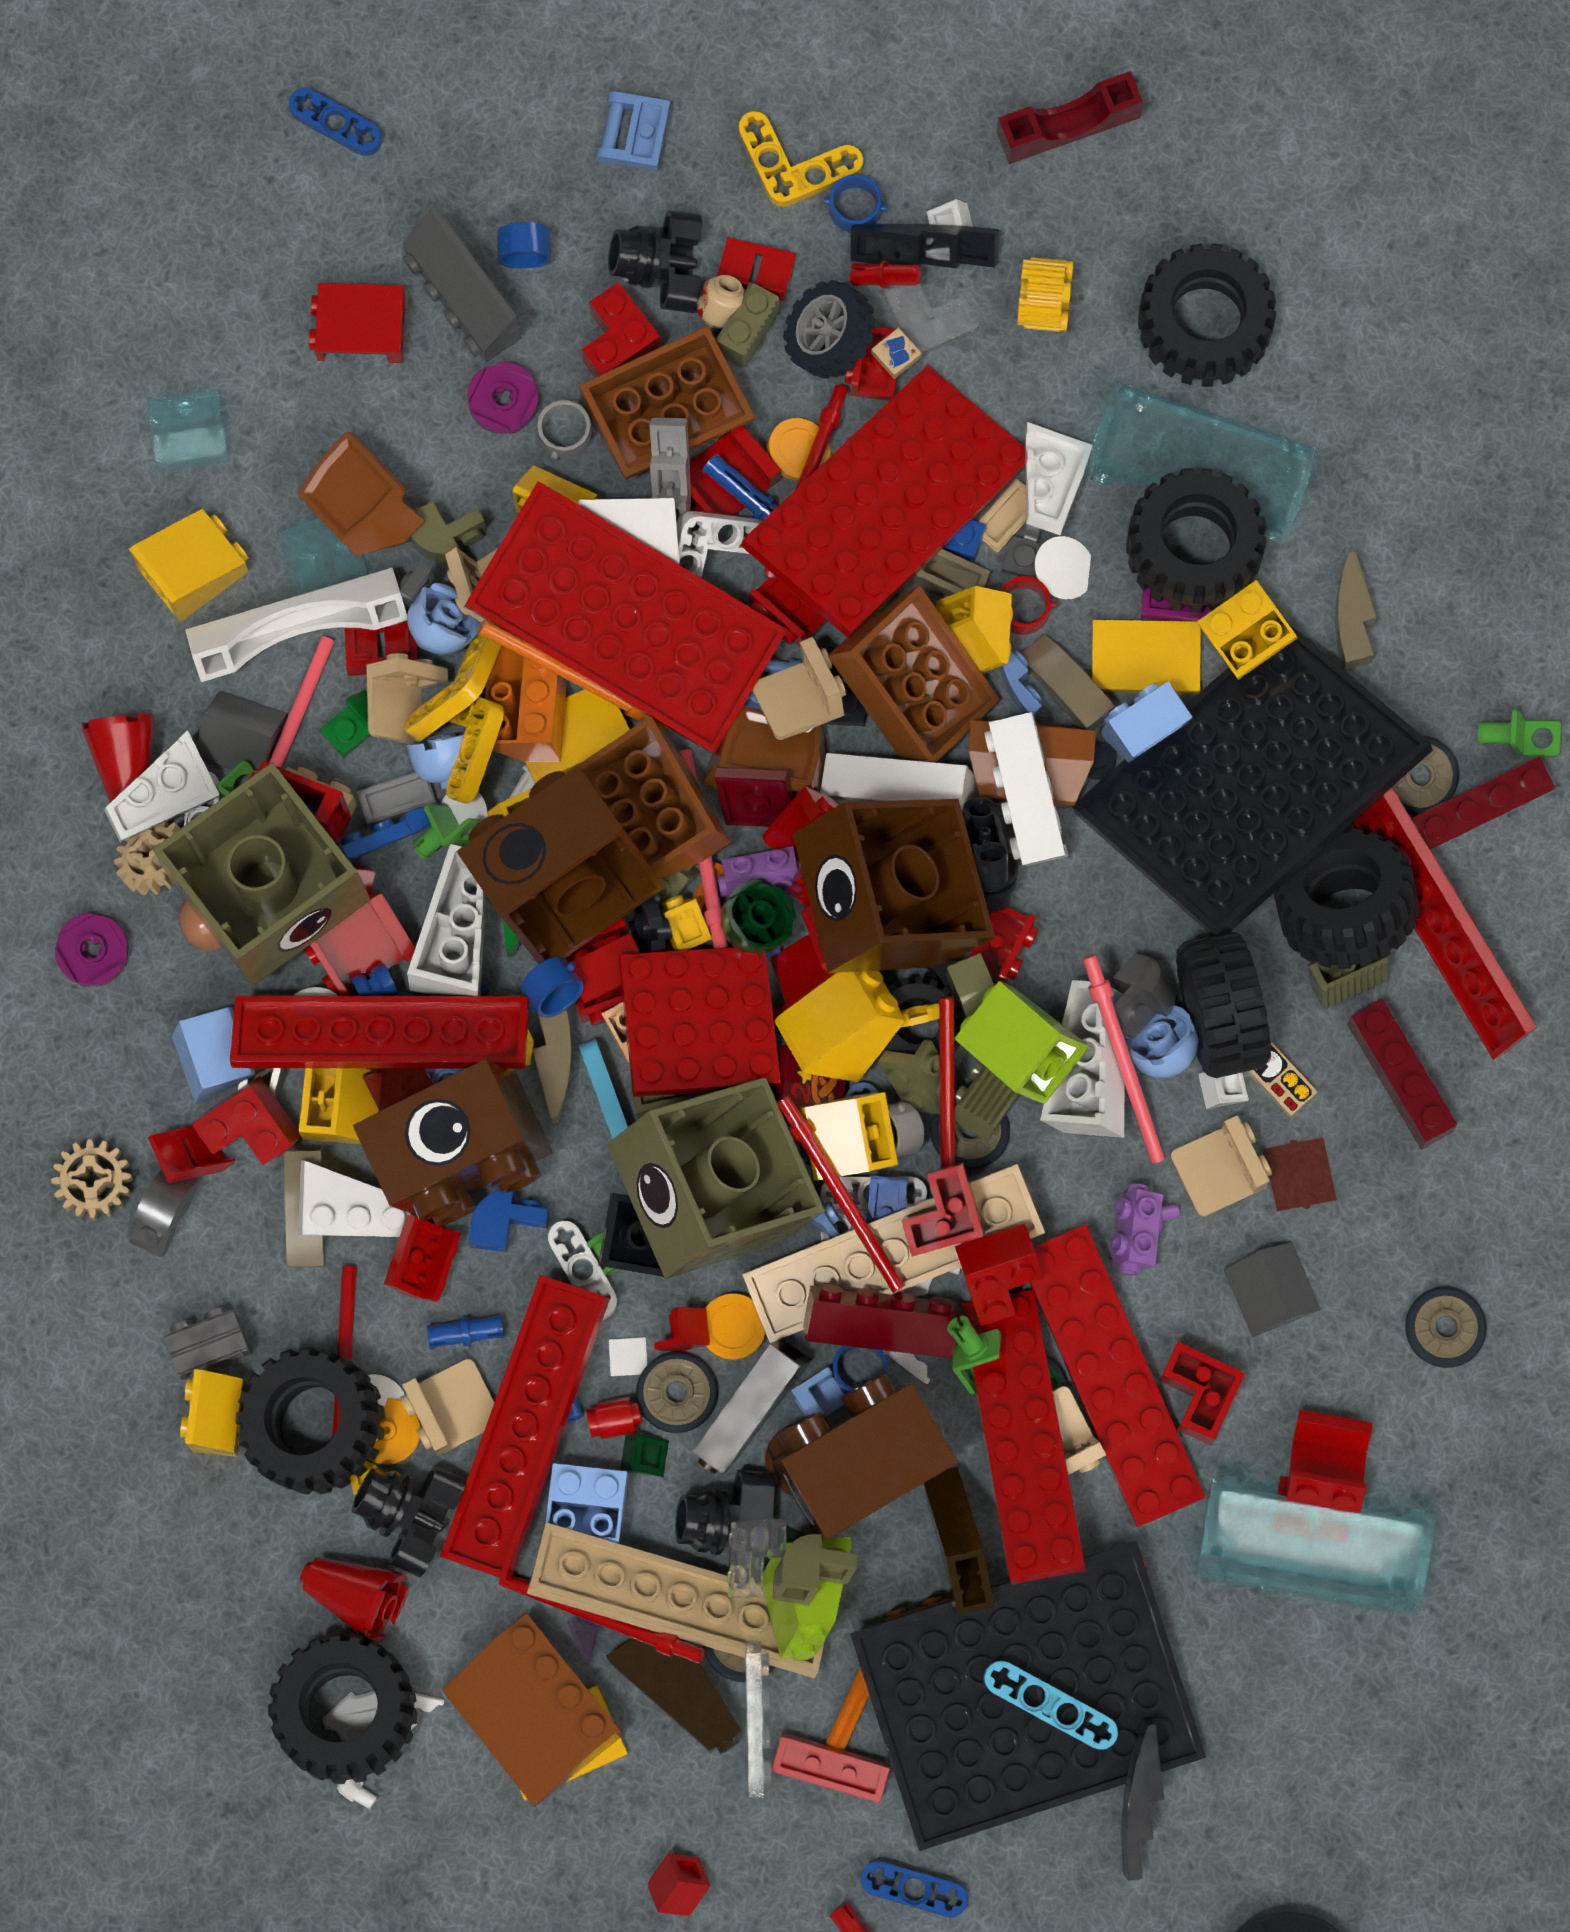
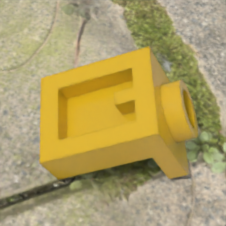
[660,895,712,951]

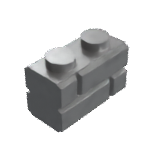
[163,1307,251,1381]

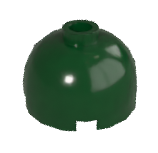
[720,880,795,955]

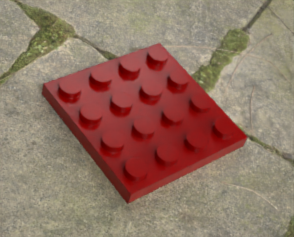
[619,947,781,1097]

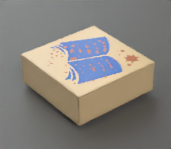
[871,328,922,379]

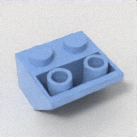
[1100,682,1193,763]
[546,1463,629,1544]

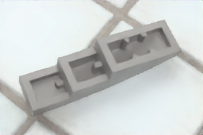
[649,418,691,564]

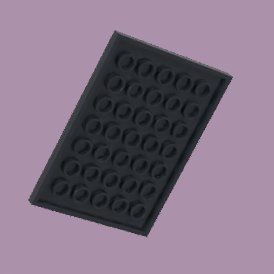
[1072,622,1433,936]
[850,1541,1206,1851]

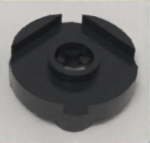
[629,893,672,953]

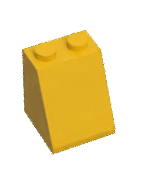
[129,508,249,623]
[774,970,906,1082]

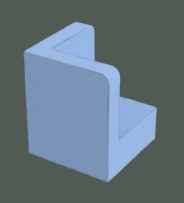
[791,1367,845,1418]

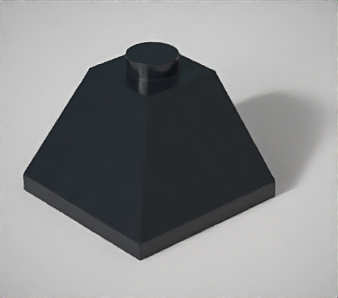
[598,1192,664,1277]

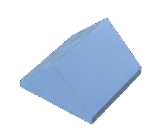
[172,1007,255,1103]

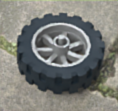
[783,280,876,379]

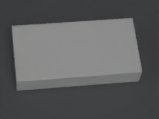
[356,772,436,826]

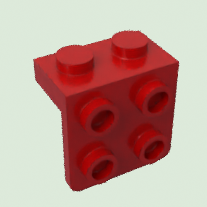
[762,786,840,860]
[771,905,836,1008]

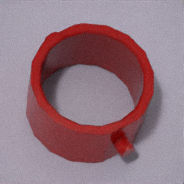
[1000,576,1056,635]

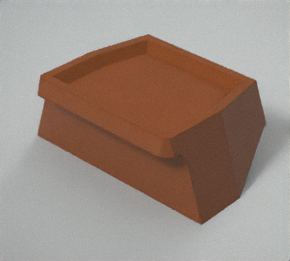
[298,432,425,557]
[702,707,827,798]
[968,719,1096,809]

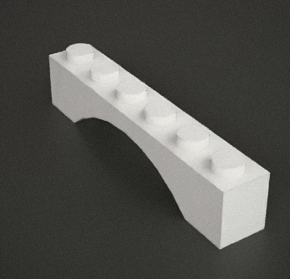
[185,568,407,682]

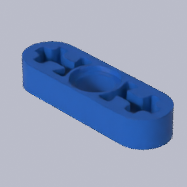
[289,88,382,156]
[861,1861,968,1918]

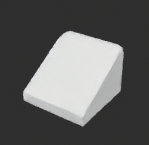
[926,199,973,227]
[1198,1072,1249,1109]

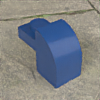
[468,1190,550,1252]

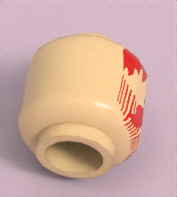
[697,275,745,329]

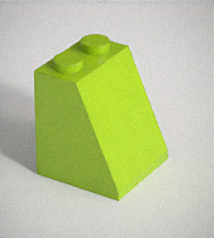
[954,981,1090,1104]
[761,1537,852,1661]

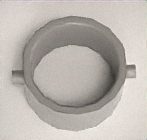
[537,400,592,460]
[887,1101,924,1159]

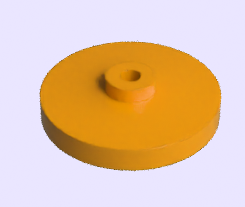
[767,418,831,481]
[705,1293,766,1361]
[368,1398,421,1465]

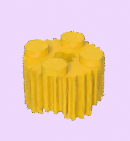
[1017,257,1073,332]

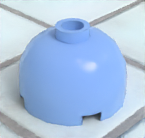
[407,583,481,655]
[406,730,465,789]
[1124,1005,1199,1078]

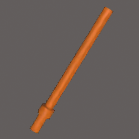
[478,620,667,729]

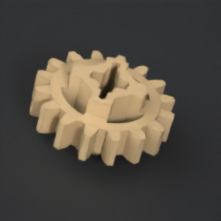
[114,821,180,896]
[51,1139,133,1221]

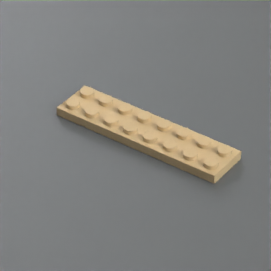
[742,1163,1045,1343]
[526,1522,825,1678]

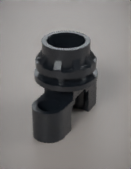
[608,210,702,313]
[963,797,1018,913]
[352,1465,466,1578]
[675,1470,775,1580]

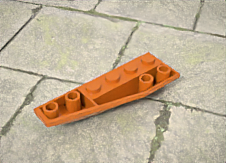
[485,645,567,762]

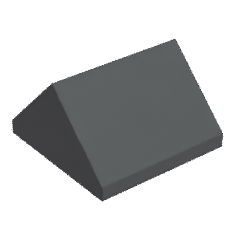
[196,691,287,771]
[1224,1242,1321,1338]

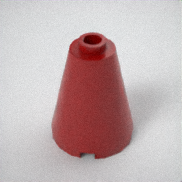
[81,713,154,803]
[300,1557,408,1643]

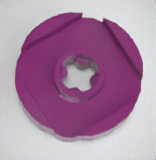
[467,362,539,434]
[55,913,129,987]

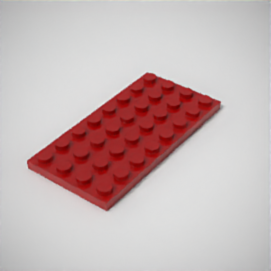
[741,365,1025,639]
[464,481,787,755]

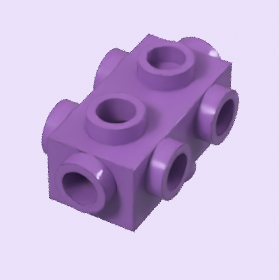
[717,846,801,898]
[1110,1184,1180,1275]

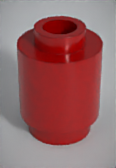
[586,1397,642,1440]

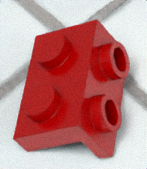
[845,326,903,401]
[748,577,828,647]
[968,907,1039,984]
[384,1215,461,1302]

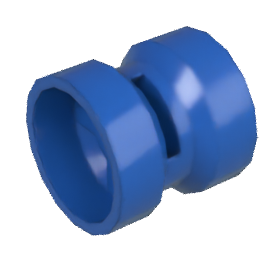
[350,963,399,996]

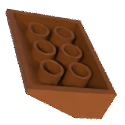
[579,326,755,480]
[828,585,1000,763]
[578,716,731,879]
[442,1613,623,1807]

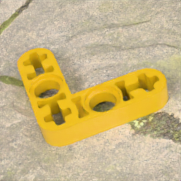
[739,111,863,207]
[403,634,501,742]
[446,697,504,804]

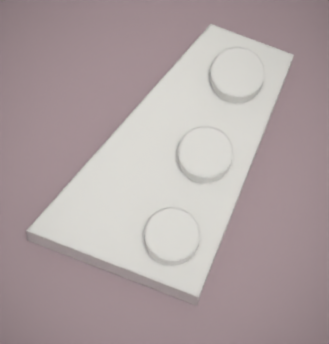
[1025,422,1094,535]
[104,730,219,842]
[298,1160,410,1237]

